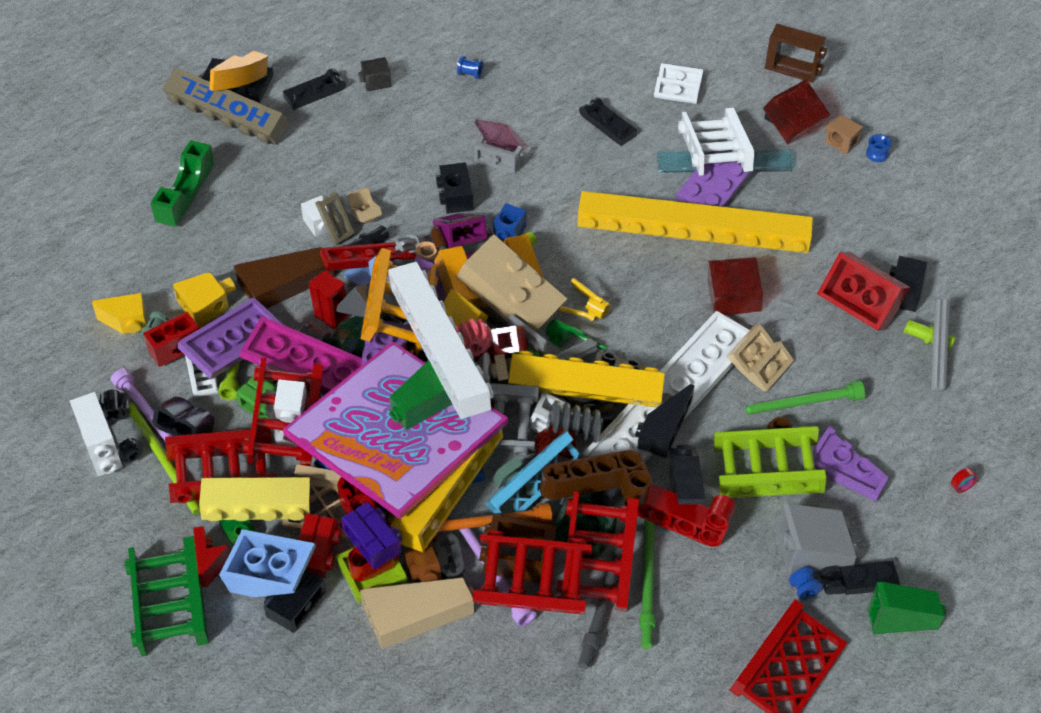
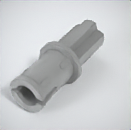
[395,234,430,253]

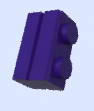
[341,502,402,569]

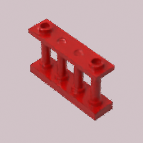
[243,357,323,467]
[165,428,277,503]
[556,492,639,612]
[473,530,592,615]

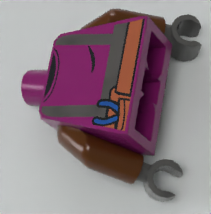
[431,213,502,251]

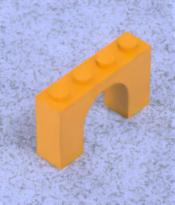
[434,234,544,308]

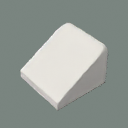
[476,352,492,383]

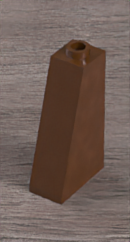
[234,247,334,309]

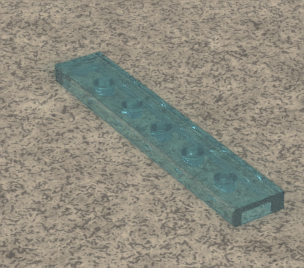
[657,150,793,173]

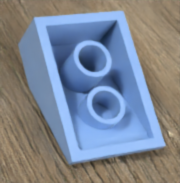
[219,529,316,597]

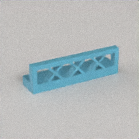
[485,432,580,514]

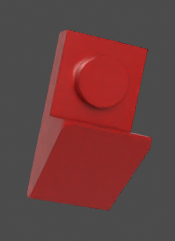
[193,526,230,588]

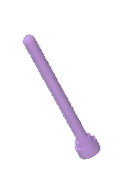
[111,368,174,441]
[459,528,536,627]

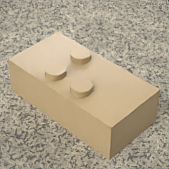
[456,235,567,333]

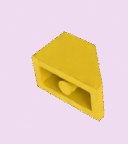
[92,293,147,334]

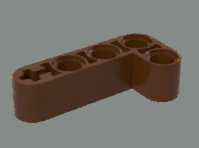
[540,450,652,506]

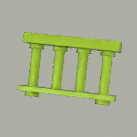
[714,426,826,498]

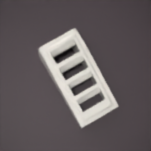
[185,355,218,399]

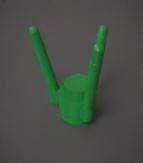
[546,318,607,351]

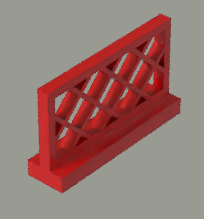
[729,599,847,713]

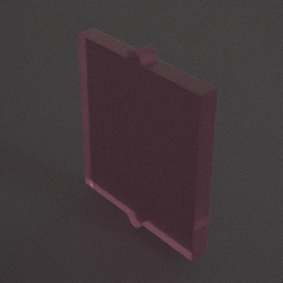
[475,119,520,150]

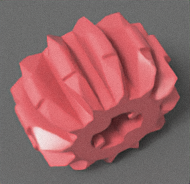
[455,318,493,357]

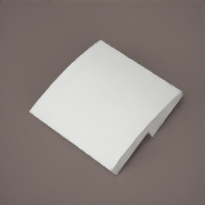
[654,63,703,104]

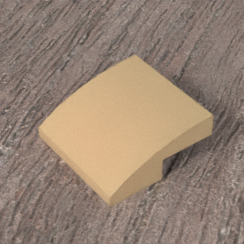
[727,324,794,392]

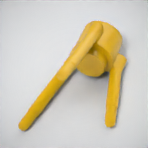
[559,278,611,321]

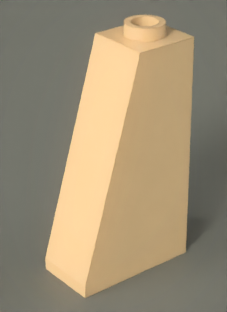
[360,578,474,649]

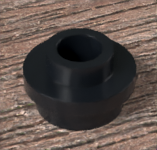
[117,438,143,462]

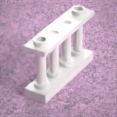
[678,108,754,176]

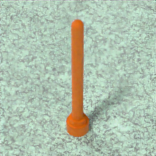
[438,503,552,532]

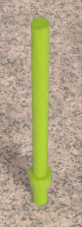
[128,402,200,516]

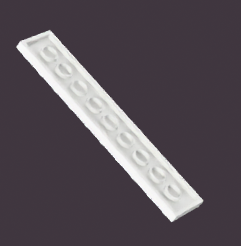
[582,311,749,495]

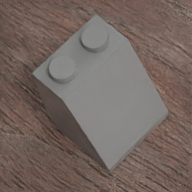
[776,504,858,577]

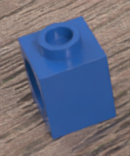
[493,203,527,241]

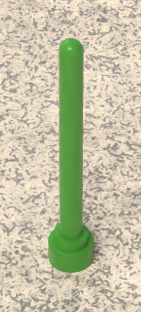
[745,380,865,415]

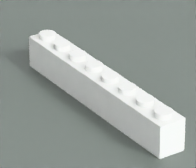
[388,262,493,419]

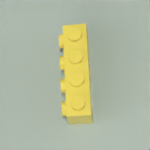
[199,477,310,522]

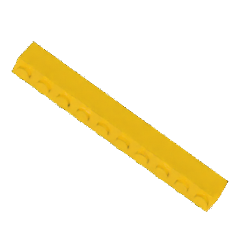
[577,191,813,253]

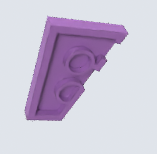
[812,426,889,502]

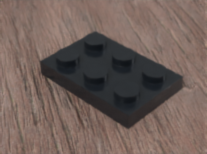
[202,58,274,103]

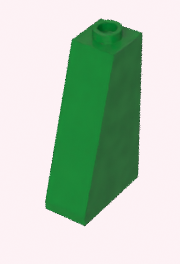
[389,360,482,430]

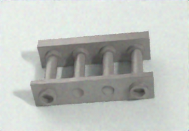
[489,383,539,455]

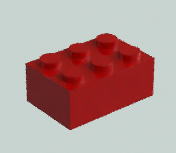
[817,251,910,331]

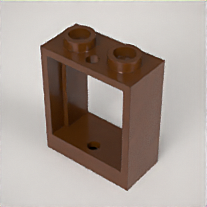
[765,23,827,83]
[479,514,557,584]

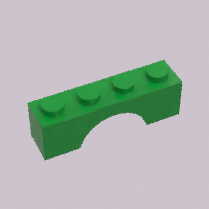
[151,140,215,227]

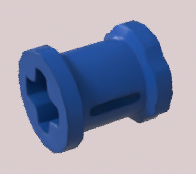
[457,55,484,79]

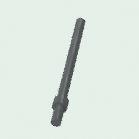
[578,526,625,669]

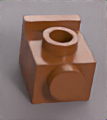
[404,543,442,583]

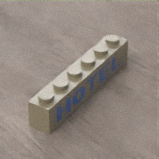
[162,67,289,145]

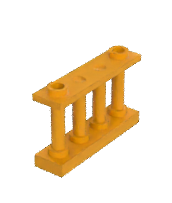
[360,248,438,356]

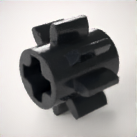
[98,390,129,421]

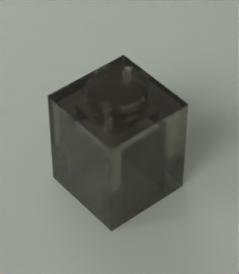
[358,57,392,92]

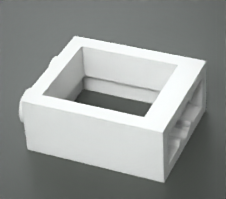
[70,392,123,476]

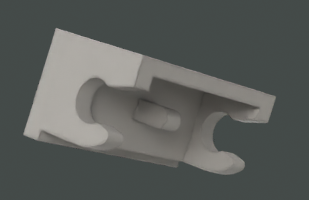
[473,135,524,174]

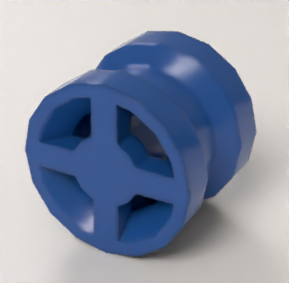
[866,134,891,162]
[788,566,823,600]

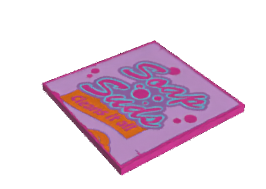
[283,341,508,519]

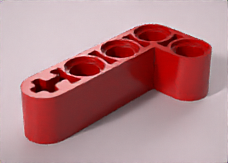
[337,477,398,581]
[624,484,736,547]

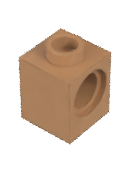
[825,115,863,154]

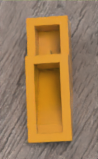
[209,50,268,91]

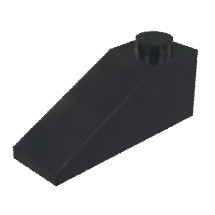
[635,384,695,458]
[669,445,705,504]

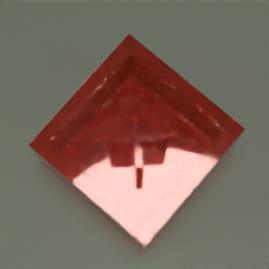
[763,79,830,144]
[707,257,763,315]

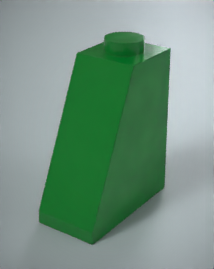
[867,582,946,634]

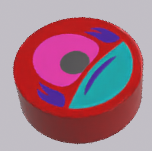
[951,468,978,493]

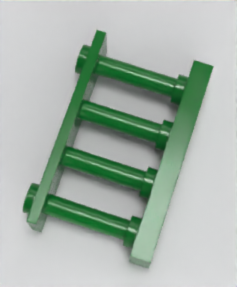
[124,536,209,657]

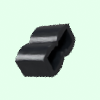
[152,396,215,436]

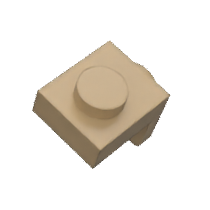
[347,187,382,223]
[490,354,512,385]

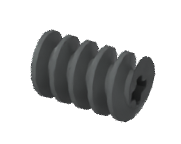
[546,400,603,443]

